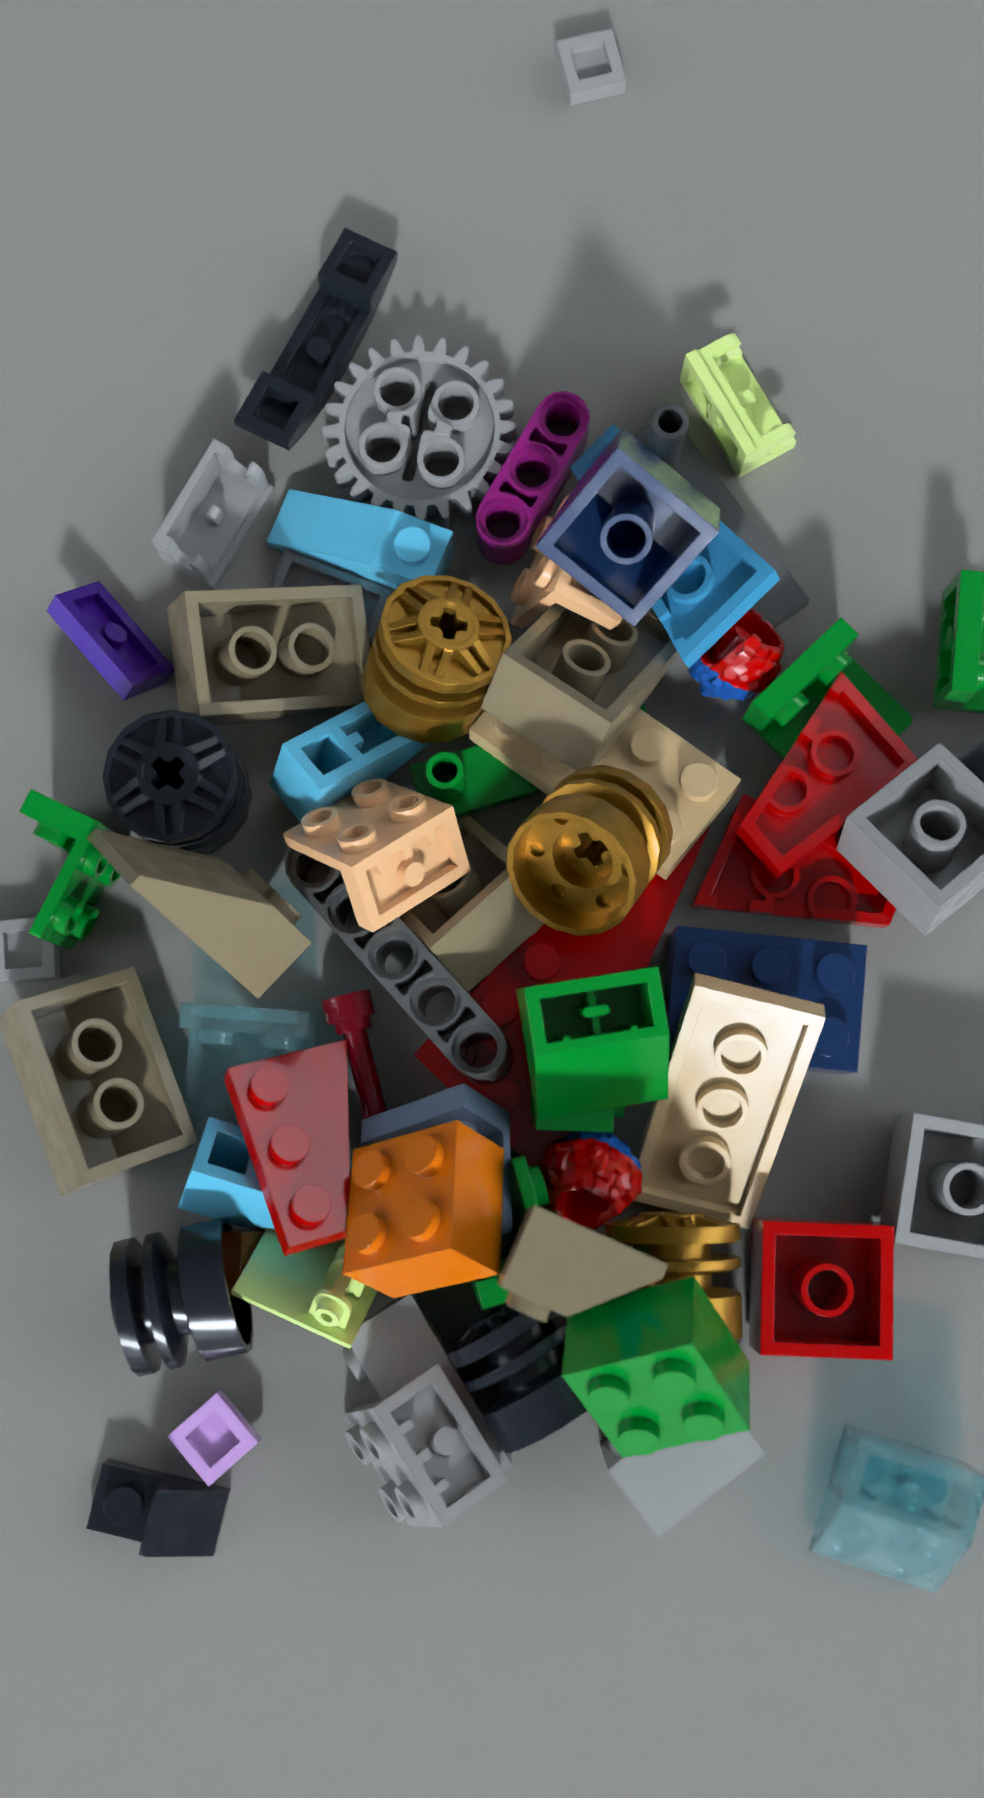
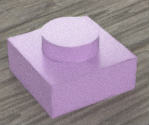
[167,1389,261,1487]

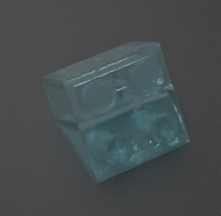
[809,1423,984,1593]

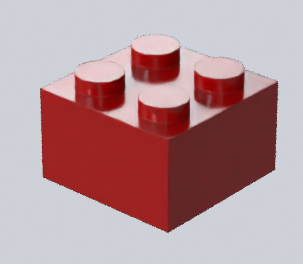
[749,1217,894,1361]

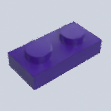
[47,581,174,701]

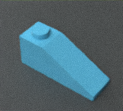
[267,489,454,590]
[270,701,430,823]
[178,1117,352,1229]

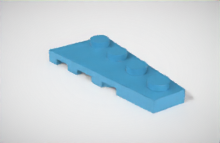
[570,424,780,668]

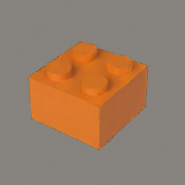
[343,1120,504,1298]

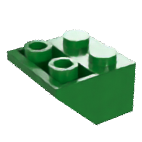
[516,967,669,1120]

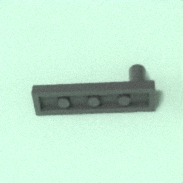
[633,404,810,628]

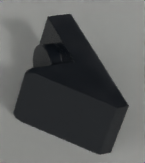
[86,1459,231,1557]

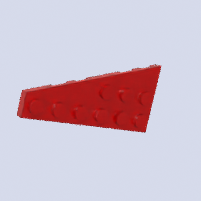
[413,826,710,1167]

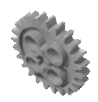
[322,336,517,528]

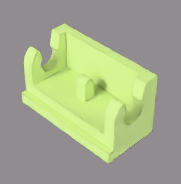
[679,333,797,478]

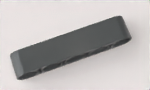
[285,848,514,1086]

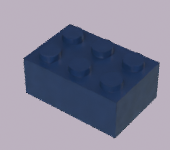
[663,925,867,1075]

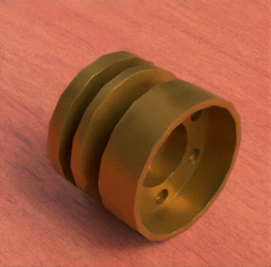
[361,575,512,743]
[506,765,673,936]
[604,1212,742,1340]

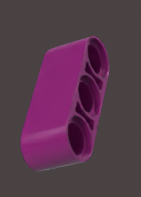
[476,391,590,565]

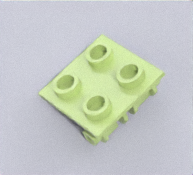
[231,1228,378,1349]

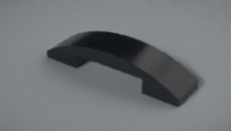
[234,228,398,451]

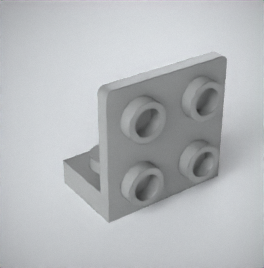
[344,1363,509,1528]

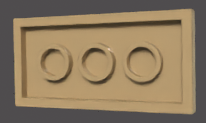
[469,709,742,880]
[633,973,826,1229]

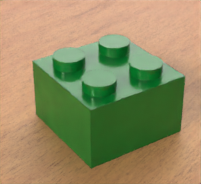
[562,1276,750,1458]

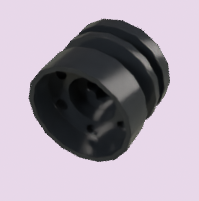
[102,709,252,855]
[109,1217,254,1377]
[446,1303,587,1454]

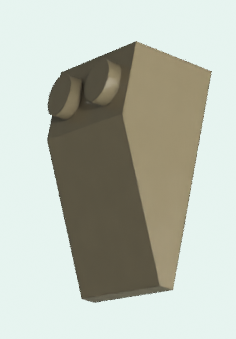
[166,584,370,726]
[481,603,679,770]
[87,829,312,999]

